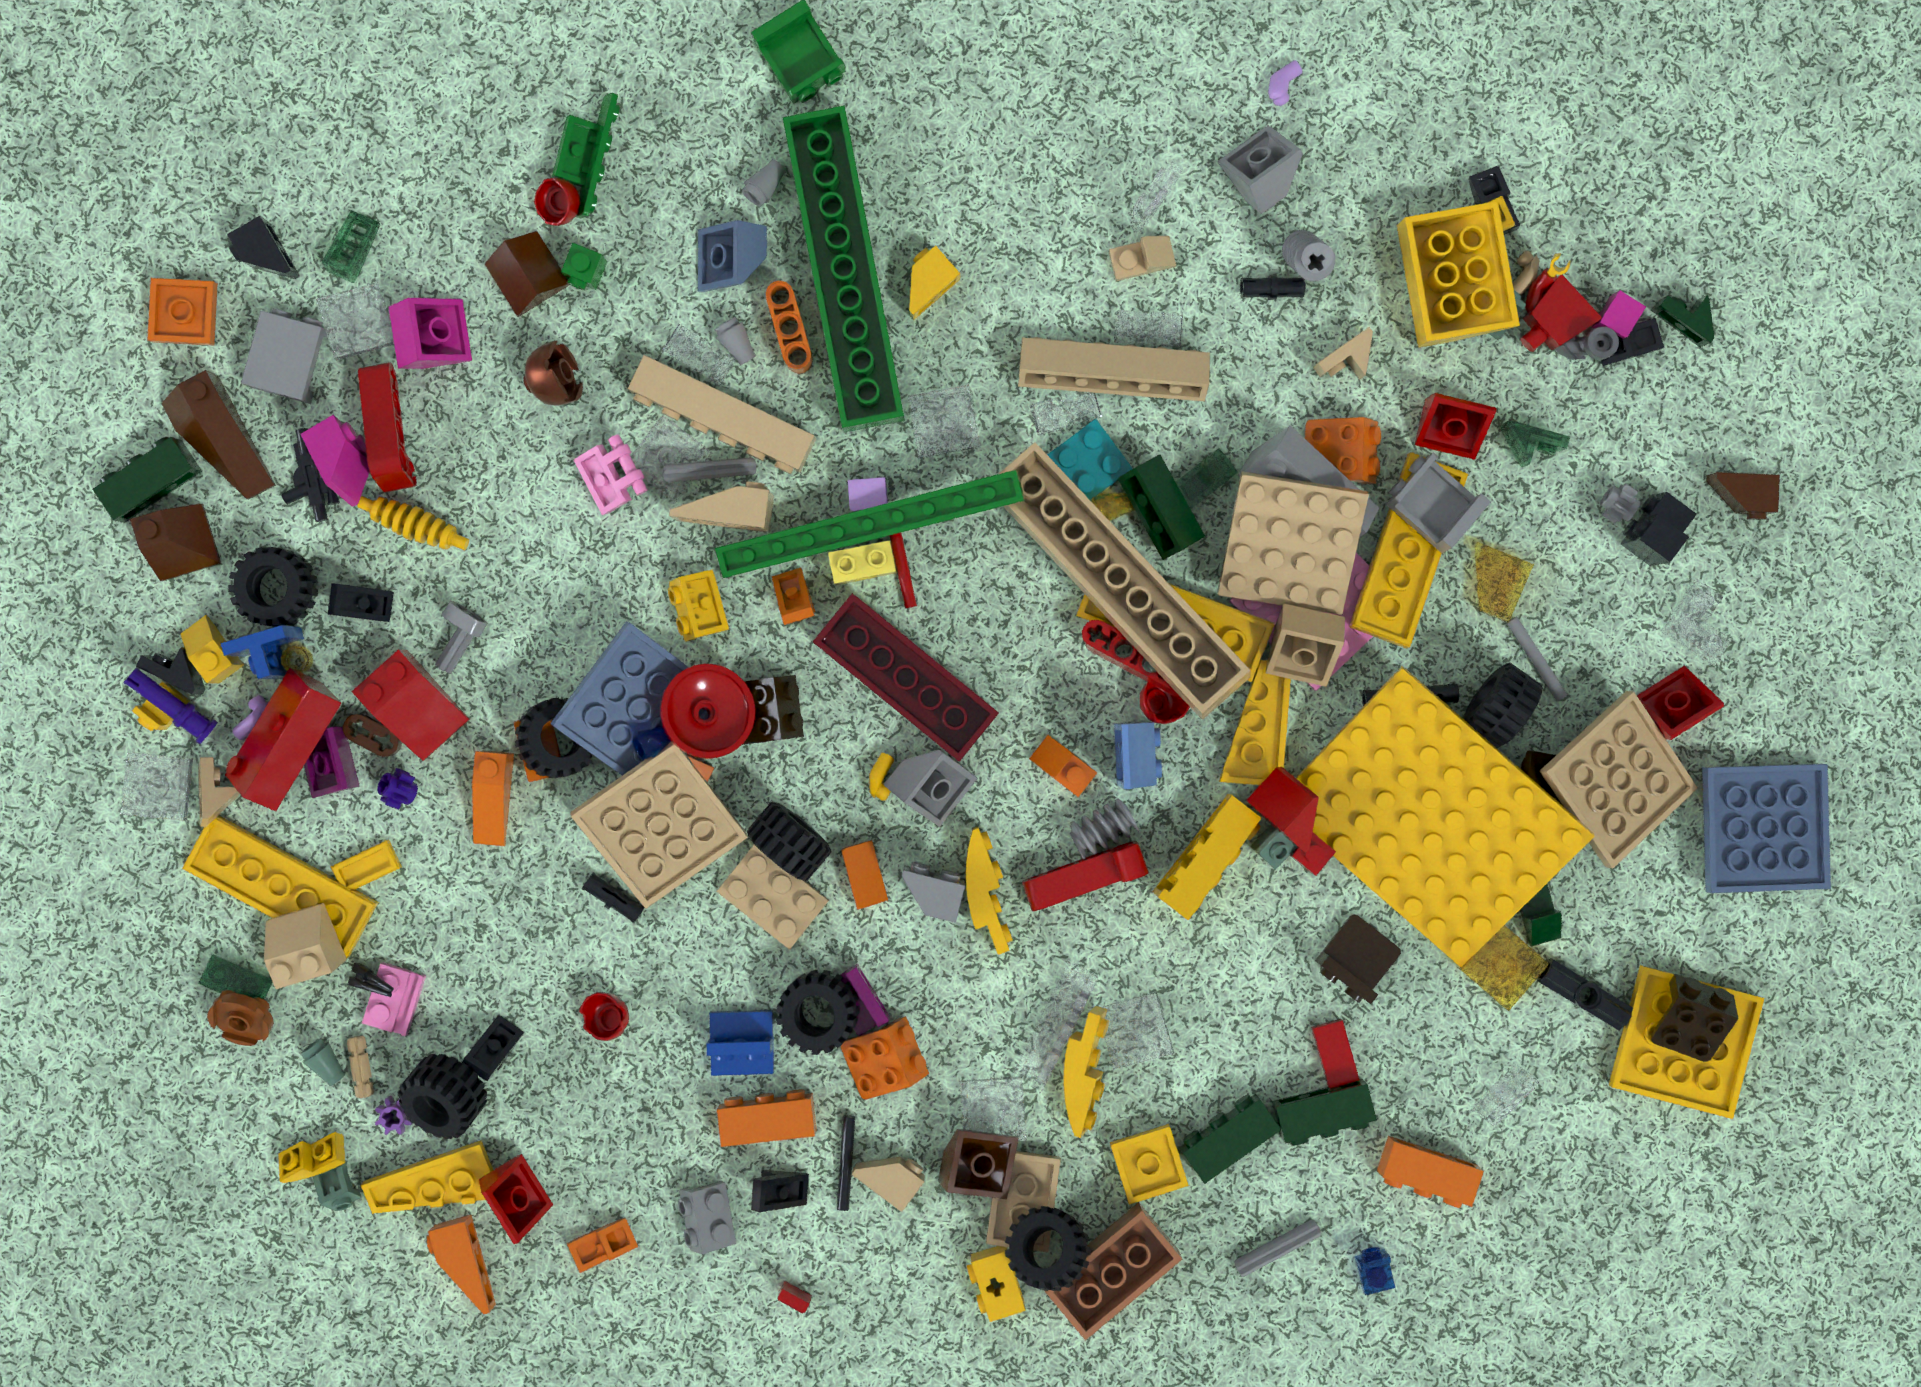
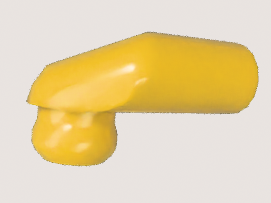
[869,752,894,801]

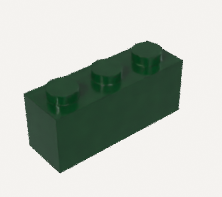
[92,437,202,523]
[1117,454,1205,560]
[1272,1079,1377,1146]
[1180,1094,1281,1184]

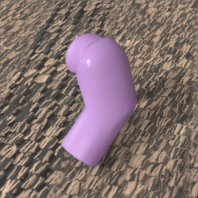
[1268,60,1302,106]

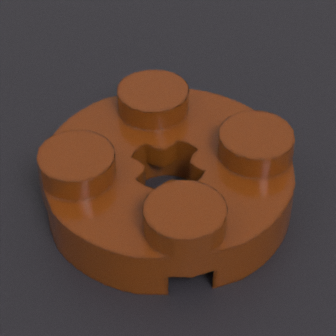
[207,990,274,1046]

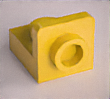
[132,681,190,731]

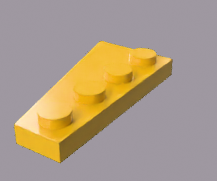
[1218,660,1291,785]
[361,1140,493,1214]

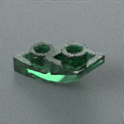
[198,954,273,1000]

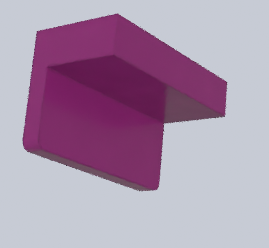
[840,964,890,1036]

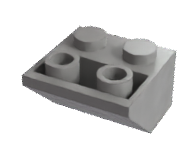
[902,862,965,923]

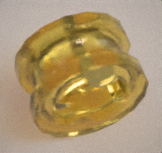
[281,646,313,673]

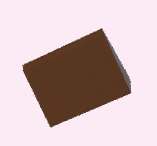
[485,231,569,317]

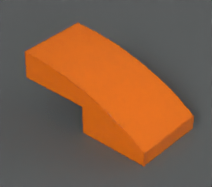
[567,1218,638,1273]

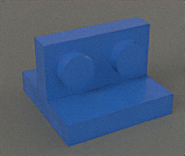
[220,625,304,679]
[706,1010,774,1076]

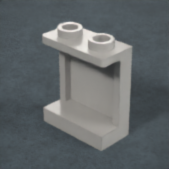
[241,308,330,404]
[1386,452,1491,553]

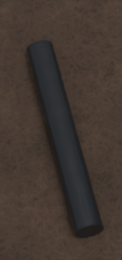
[837,1115,856,1211]

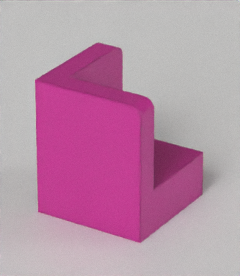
[1591,290,1646,339]

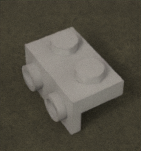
[678,1181,736,1254]

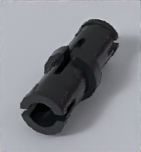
[1240,275,1306,300]
[582,872,645,923]

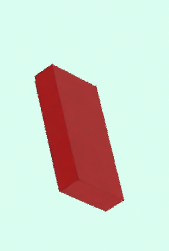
[1311,1019,1360,1089]

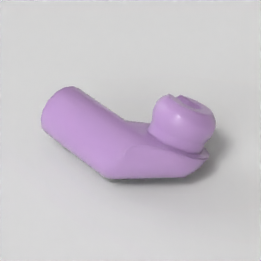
[232,695,268,740]

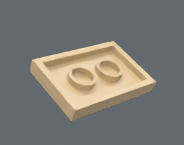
[716,845,829,950]
[986,1151,1061,1252]

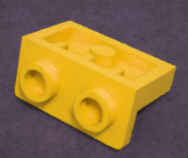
[668,569,729,642]

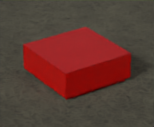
[777,1281,812,1314]

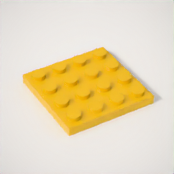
[1609,965,1765,1119]

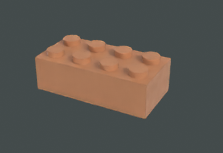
[1045,1202,1183,1341]

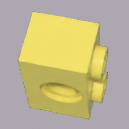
[828,540,897,585]

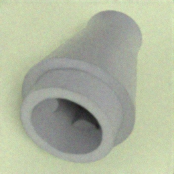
[742,159,786,207]
[714,317,756,366]

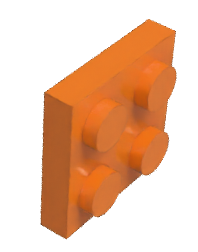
[147,278,218,346]

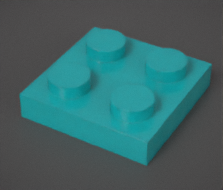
[1047,419,1133,501]

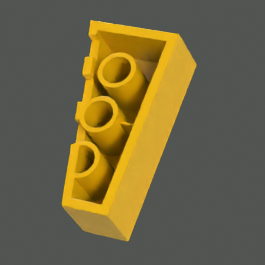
[1152,794,1261,920]

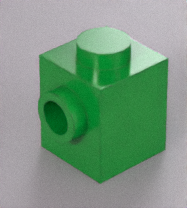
[561,242,608,290]

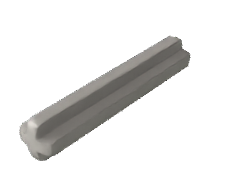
[663,457,756,482]
[1234,1220,1321,1277]

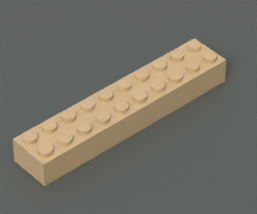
[999,442,1251,720]

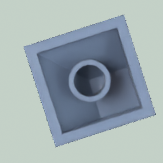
[698,220,767,292]

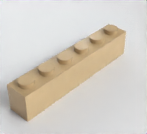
[1018,337,1210,402]
[628,355,816,474]

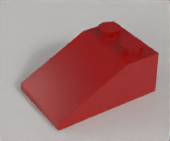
[351,649,470,761]

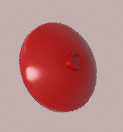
[660,664,755,759]

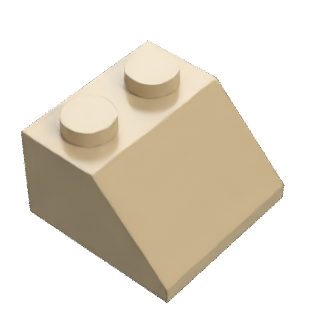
[1266,603,1345,687]
[264,903,347,989]

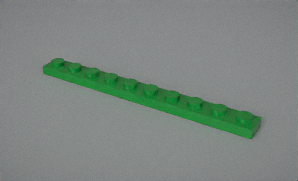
[715,470,1025,578]

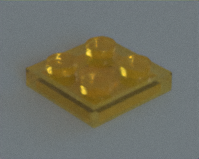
[1459,925,1549,1011]

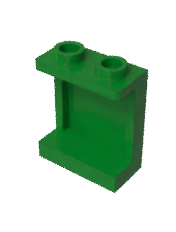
[751,0,846,104]

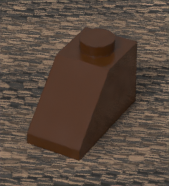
[1706,472,1780,520]

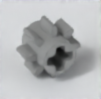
[1600,483,1641,523]

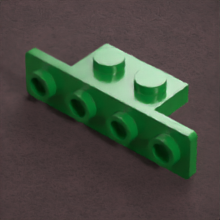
[552,93,620,219]

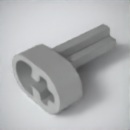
[435,601,488,674]

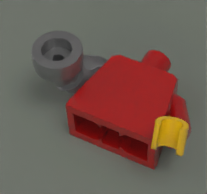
[1520,253,1619,360]

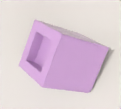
[848,477,888,512]

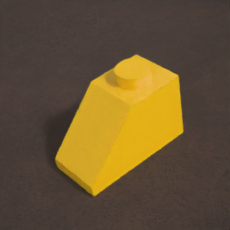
[909,245,960,320]
[181,615,244,684]

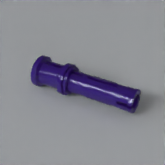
[123,667,218,744]

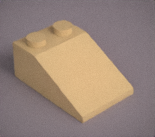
[669,482,774,533]

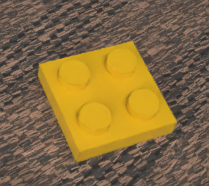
[1109,1124,1189,1205]

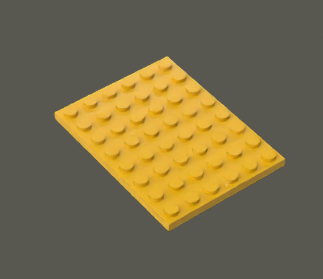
[1296,666,1595,967]

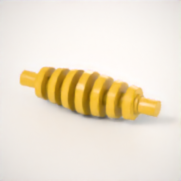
[357,496,469,550]

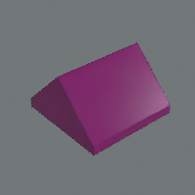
[304,726,360,798]

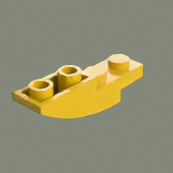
[966,826,1013,955]
[1064,1006,1109,1138]

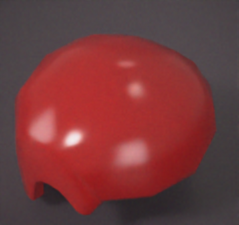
[534,178,580,226]
[1140,682,1190,724]
[579,992,629,1041]

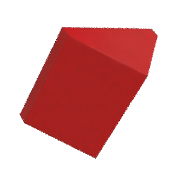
[1415,393,1496,460]
[1637,665,1724,740]
[1246,767,1319,852]
[479,1154,553,1244]

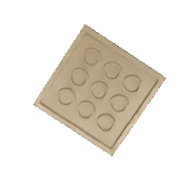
[1217,471,1369,615]
[1540,691,1698,869]
[570,741,748,909]

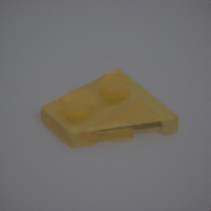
[1474,542,1534,623]

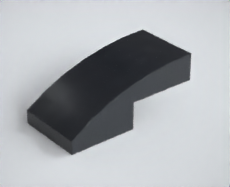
[1468,165,1520,235]
[1601,318,1664,366]

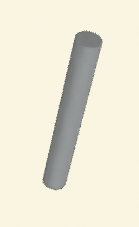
[1506,616,1568,701]

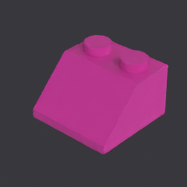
[388,298,472,369]
[301,415,370,507]

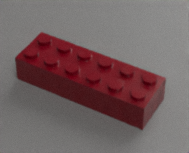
[813,593,999,762]

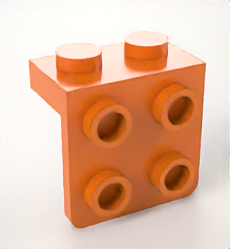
[1305,417,1381,484]
[841,1016,929,1100]

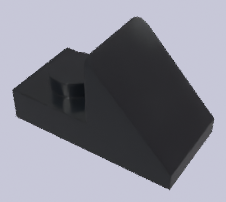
[328,583,394,622]
[136,647,205,695]
[462,1015,524,1081]
[751,1170,809,1213]

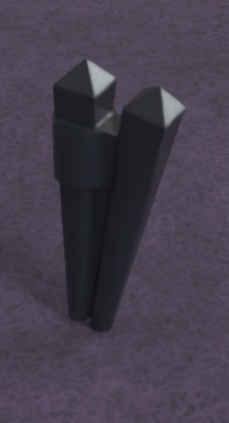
[348,963,394,997]

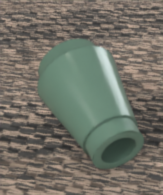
[300,1038,345,1086]

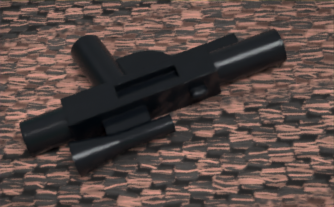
[281,428,340,522]

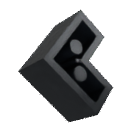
[1621,492,1697,566]

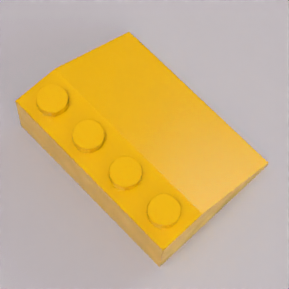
[1397,201,1520,348]

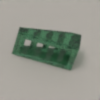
[322,210,380,283]

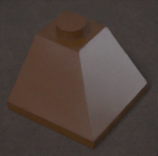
[130,504,221,582]
[938,1129,1019,1199]

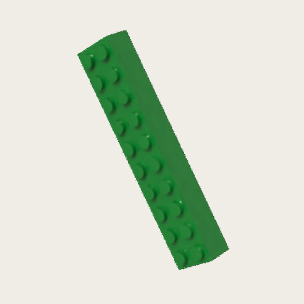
[783,105,905,433]

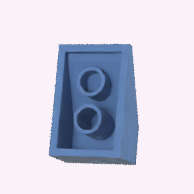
[1114,722,1162,789]

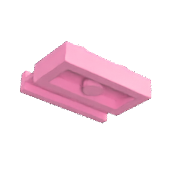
[362,962,426,1036]

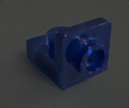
[1354,1247,1396,1295]

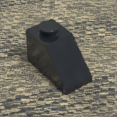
[227,216,300,279]

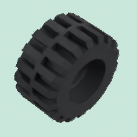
[228,547,318,627]
[1463,663,1543,748]
[515,697,594,778]
[747,802,832,881]
[776,970,860,1055]
[398,1054,487,1139]
[1005,1206,1091,1291]

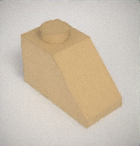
[851,1157,925,1212]

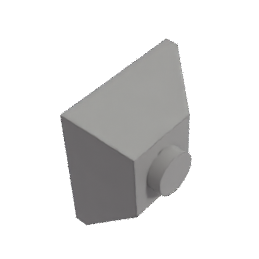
[1218,125,1303,214]
[884,750,978,827]

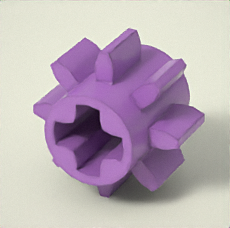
[375,1096,413,1135]

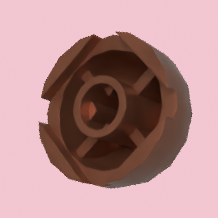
[523,340,583,406]

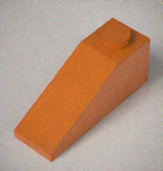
[472,750,514,846]
[427,1215,496,1315]

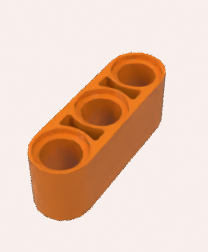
[766,281,813,374]

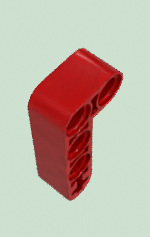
[358,362,417,493]
[1082,620,1180,697]
[1021,841,1149,911]

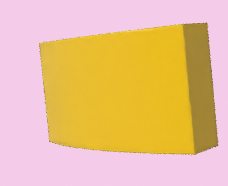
[278,1132,345,1183]

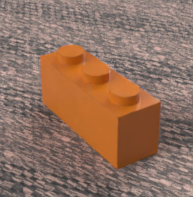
[717,1089,817,1147]
[1377,1136,1484,1208]

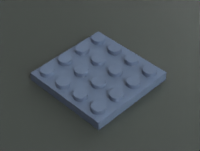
[550,621,708,775]
[1702,764,1831,893]

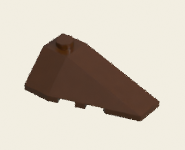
[161,370,276,500]

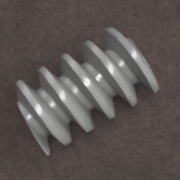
[1282,230,1335,281]
[1070,798,1139,860]

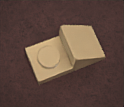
[1108,236,1176,281]
[1313,327,1373,380]
[198,757,239,827]

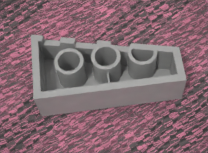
[1238,425,1379,537]

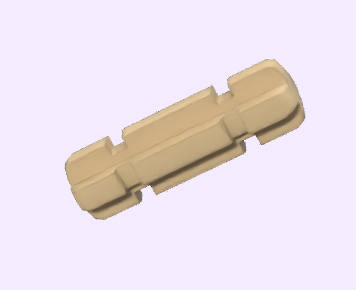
[347,1036,374,1098]

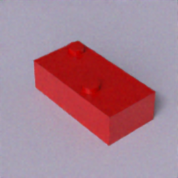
[225,667,341,811]

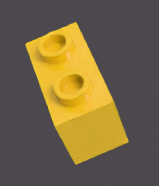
[967,1246,1026,1322]

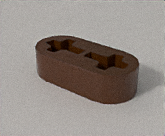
[343,714,402,757]

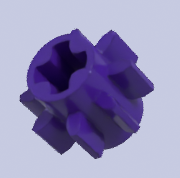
[377,768,418,810]

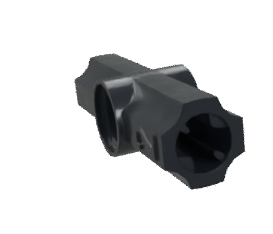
[1537,958,1633,1031]

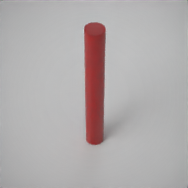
[889,532,917,609]

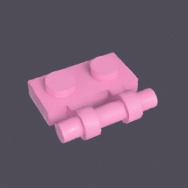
[574,434,648,515]

